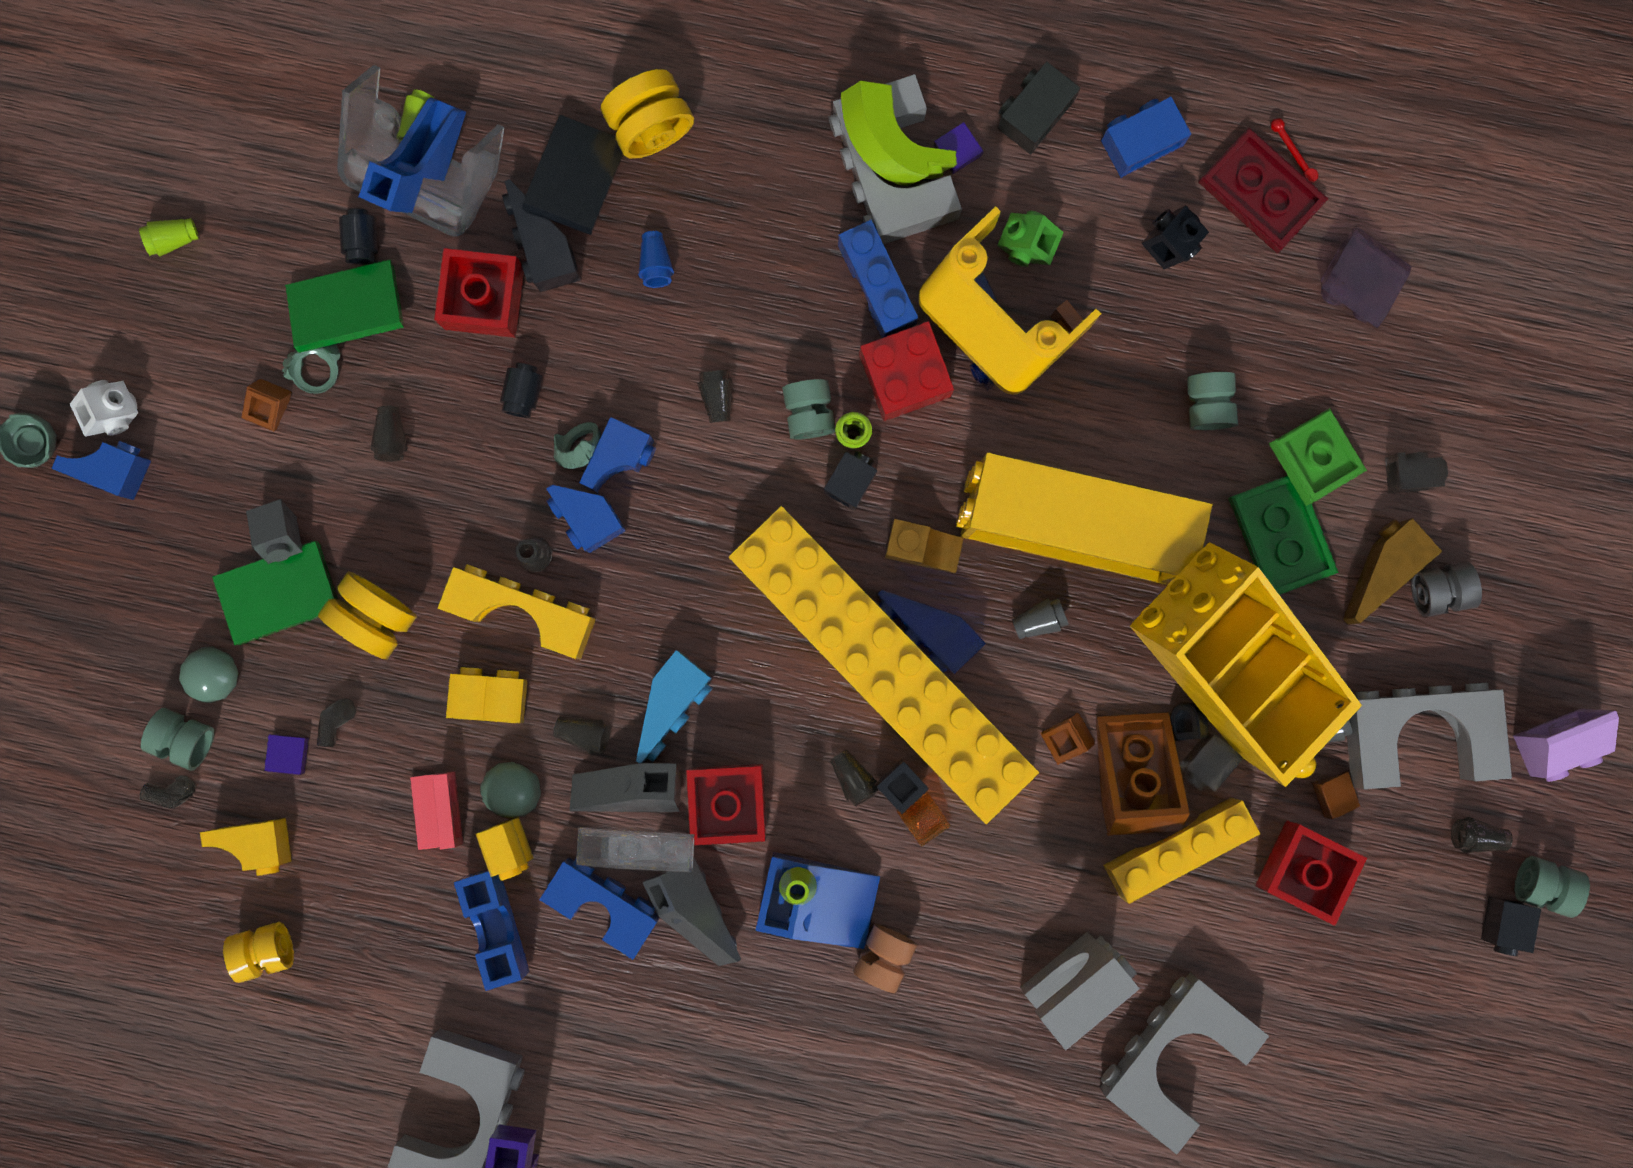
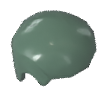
[0,413,57,468]
[179,646,239,703]
[480,762,541,818]

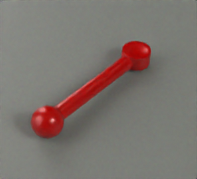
[1270,118,1318,183]

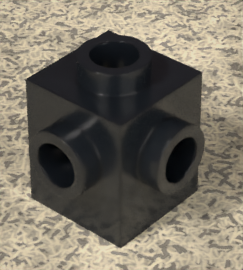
[1141,205,1209,270]

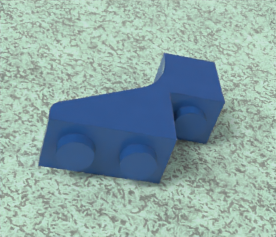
[359,97,466,213]

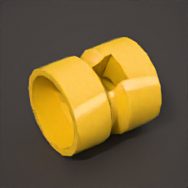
[223,921,294,983]

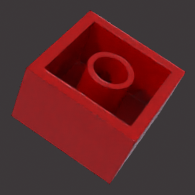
[434,248,524,338]
[859,321,954,422]
[686,764,767,846]
[1255,820,1367,926]

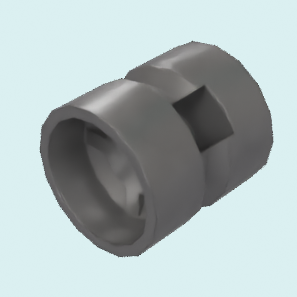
[1411,562,1482,617]

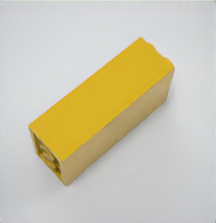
[956,453,1213,585]
[1130,542,1362,787]

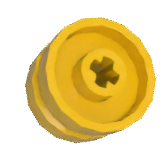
[601,69,694,159]
[318,571,417,659]

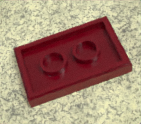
[1198,128,1328,254]

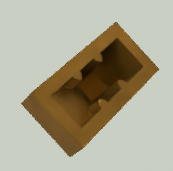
[885,519,964,574]

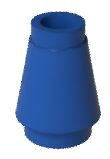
[638,231,674,288]

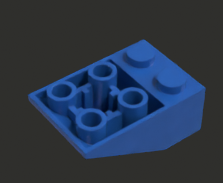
[755,852,880,949]

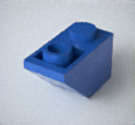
[546,485,627,553]

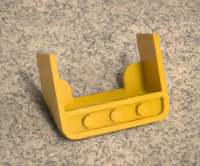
[919,206,1101,395]

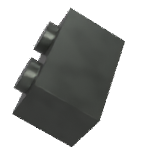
[998,61,1080,155]

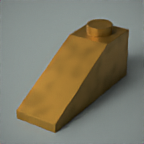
[1343,518,1442,625]

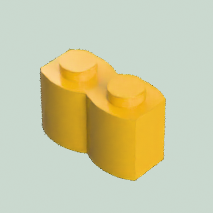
[446,667,528,723]
[476,817,534,881]

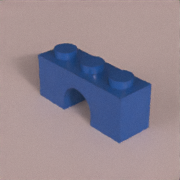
[838,219,918,338]
[539,857,660,960]
[454,869,530,991]

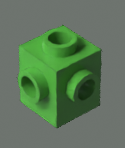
[997,211,1064,267]

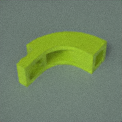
[841,81,957,186]

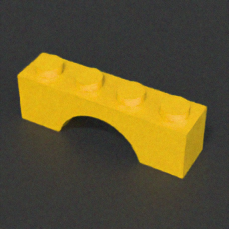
[437,564,596,659]
[1103,797,1260,904]

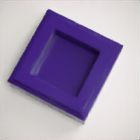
[933,122,984,174]
[264,734,309,775]

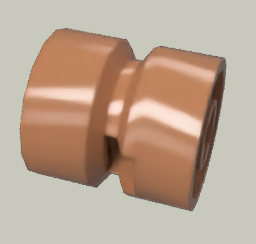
[853,924,918,993]

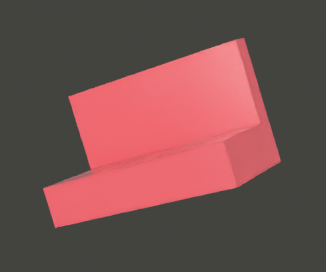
[410,771,463,850]

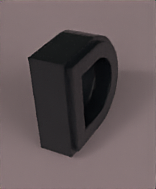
[1170,703,1209,741]

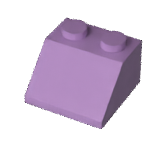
[1513,709,1619,782]

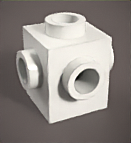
[70,380,138,436]

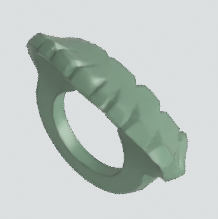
[282,344,340,394]
[554,422,601,469]

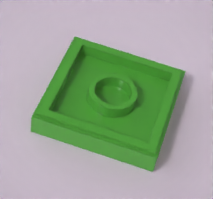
[1269,408,1367,506]

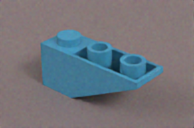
[636,650,713,763]

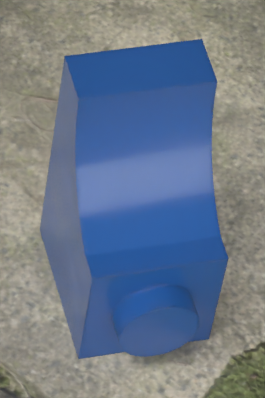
[579,417,656,493]
[51,441,151,500]

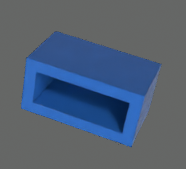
[1101,97,1191,178]

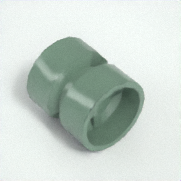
[1187,372,1238,430]
[782,379,836,439]
[141,708,214,771]
[1514,856,1590,918]

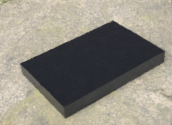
[522,115,623,235]

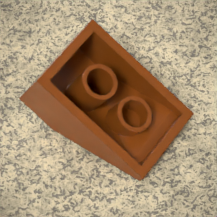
[1096,712,1190,836]

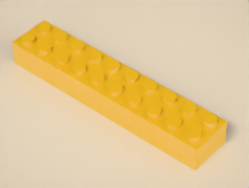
[729,506,1039,825]

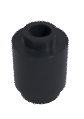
[339,208,378,264]
[500,363,543,418]

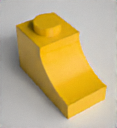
[200,818,291,876]

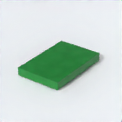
[285,260,404,353]
[1228,476,1339,595]
[212,541,338,645]

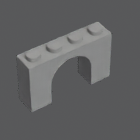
[828,74,962,244]
[1347,683,1512,789]
[1020,932,1140,1050]
[1099,972,1269,1155]
[387,1028,525,1168]

